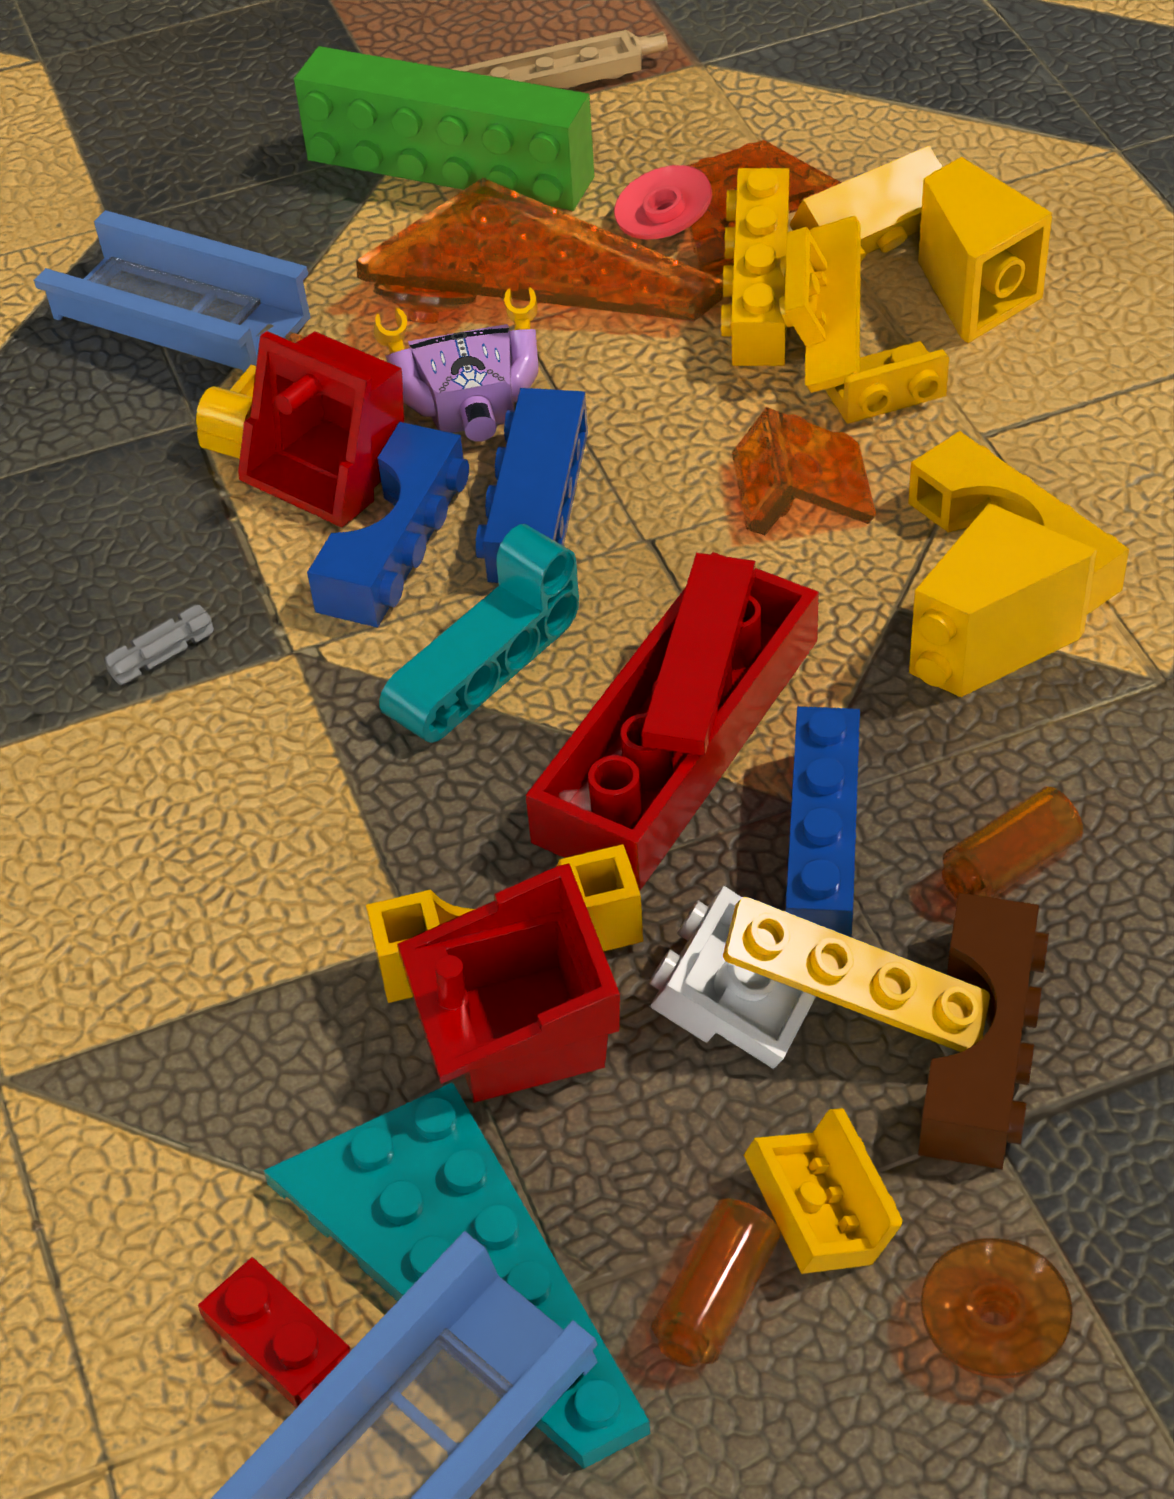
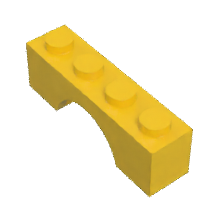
[908,431,1129,615]
[366,844,644,1003]

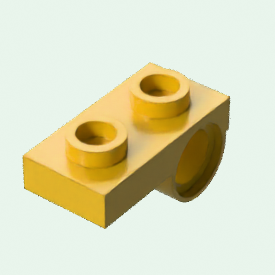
[196,365,256,459]

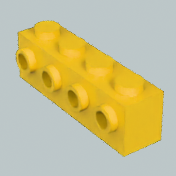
[721,168,789,366]

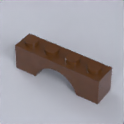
[918,893,1049,1170]

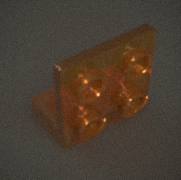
[732,407,876,536]

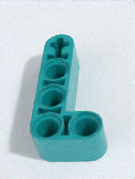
[379,524,579,743]

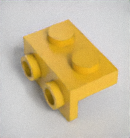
[743,1108,902,1274]

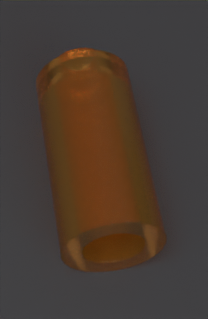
[942,786,1083,899]
[651,1198,781,1367]

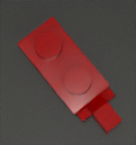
[198,1257,351,1408]

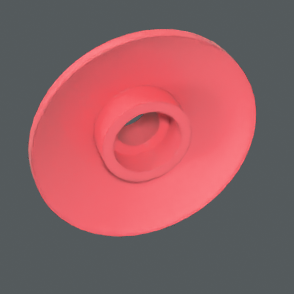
[614,165,712,240]

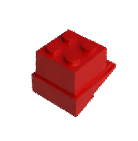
[238,331,404,528]
[397,863,620,1103]

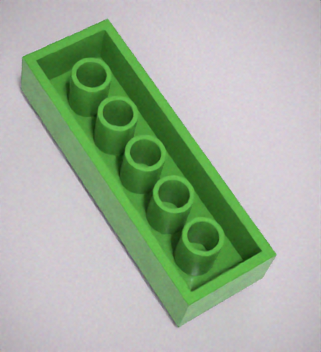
[294,46,595,211]

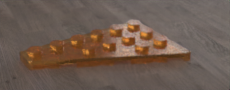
[356,178,724,321]

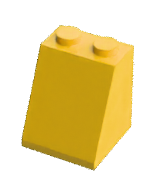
[918,156,1053,343]
[909,503,1097,697]

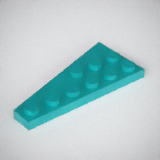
[263,1082,651,1469]

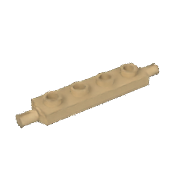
[452,30,668,89]

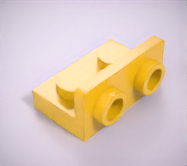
[825,341,949,424]

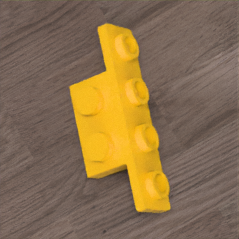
[779,216,861,393]
[723,897,990,1052]

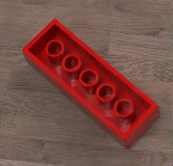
[525,552,819,891]

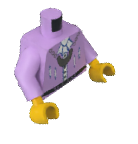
[374,287,538,442]

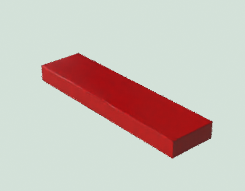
[641,553,756,756]

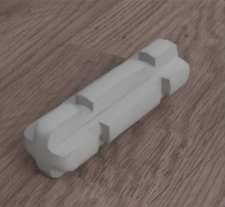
[104,605,214,685]

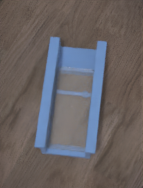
[34,210,311,373]
[211,1231,598,1499]

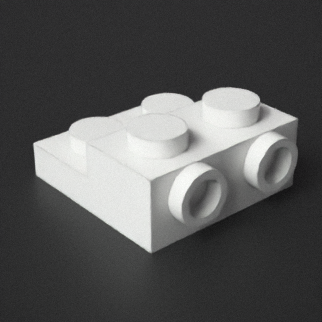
[648,886,816,1069]

